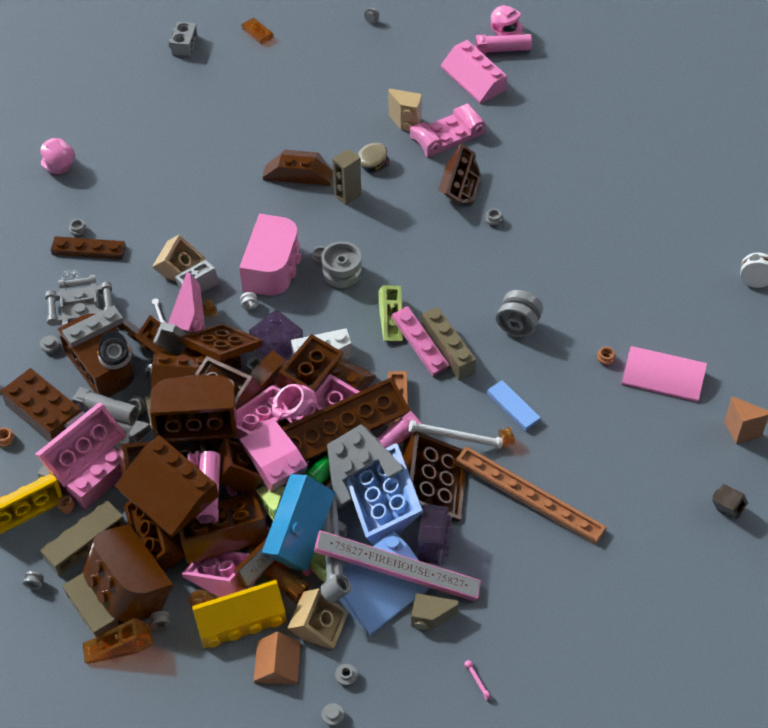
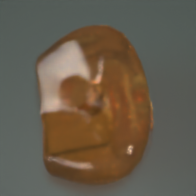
[203,299,217,318]

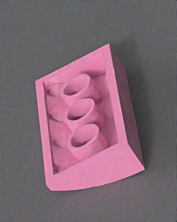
[621,346,707,402]
[233,385,285,439]
[35,403,126,487]

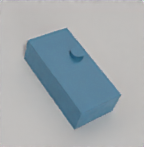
[262,474,335,571]

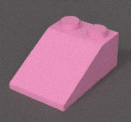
[168,272,205,334]
[239,421,308,492]
[182,551,262,598]

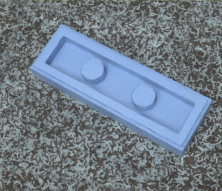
[487,381,541,431]

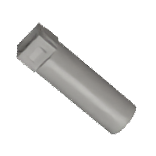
[72,387,139,425]

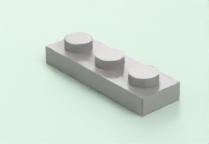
[62,305,124,348]

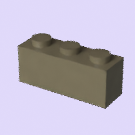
[332,148,362,205]
[62,573,120,642]

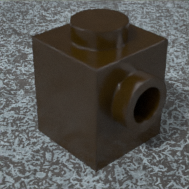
[712,484,748,520]

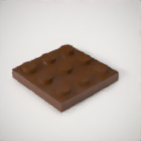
[180,323,262,362]

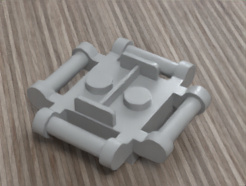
[45,275,112,326]

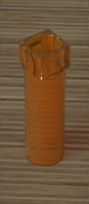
[246,545,309,605]

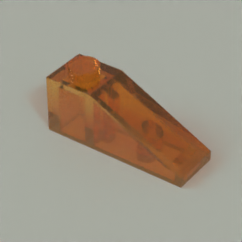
[83,618,153,664]

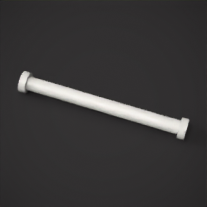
[409,420,503,449]

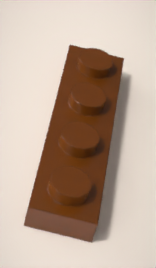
[51,236,126,259]

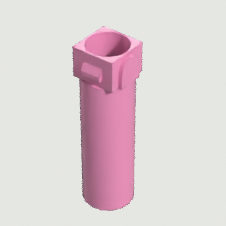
[475,34,532,54]
[377,411,422,448]
[196,451,221,524]

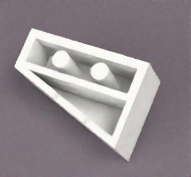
[291,328,352,359]

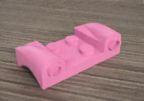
[410,103,485,158]

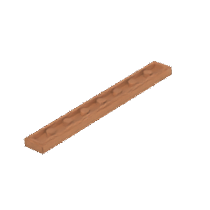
[455,446,607,545]

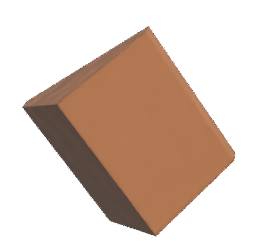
[724,396,768,444]
[254,632,301,684]

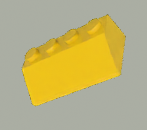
[0,474,63,534]
[192,580,287,648]

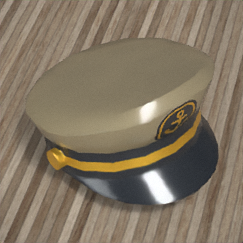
[358,143,389,171]

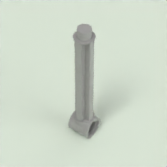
[321,496,351,603]

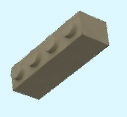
[421,307,476,380]
[40,501,125,576]

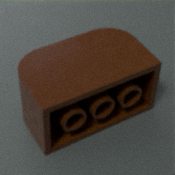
[57,313,134,397]
[150,375,237,442]
[83,524,173,622]

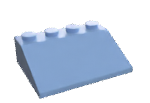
[346,443,423,545]
[338,531,431,636]

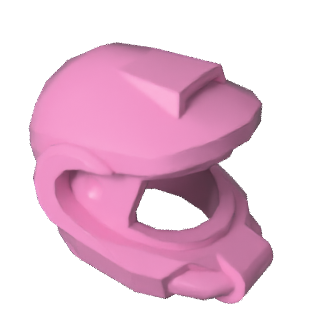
[490,5,524,36]
[40,138,76,175]
[272,384,317,423]

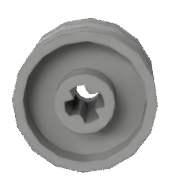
[321,242,362,288]
[496,290,543,337]

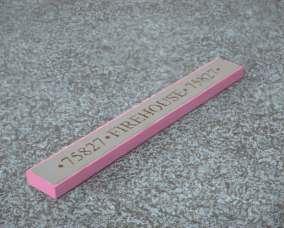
[314,530,481,602]

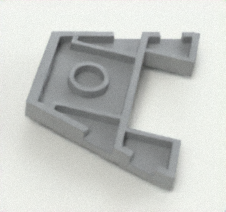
[327,425,406,508]

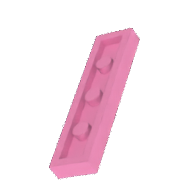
[391,306,449,377]

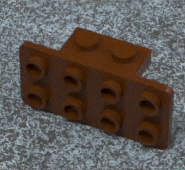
[116,315,172,355]

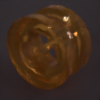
[498,427,515,446]

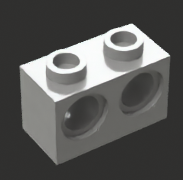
[169,22,198,57]

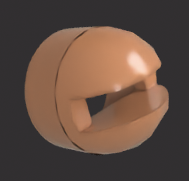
[57,496,75,514]

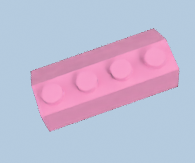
[441,40,507,104]

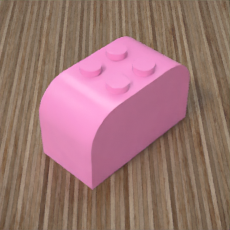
[239,214,301,296]

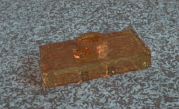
[241,18,274,44]

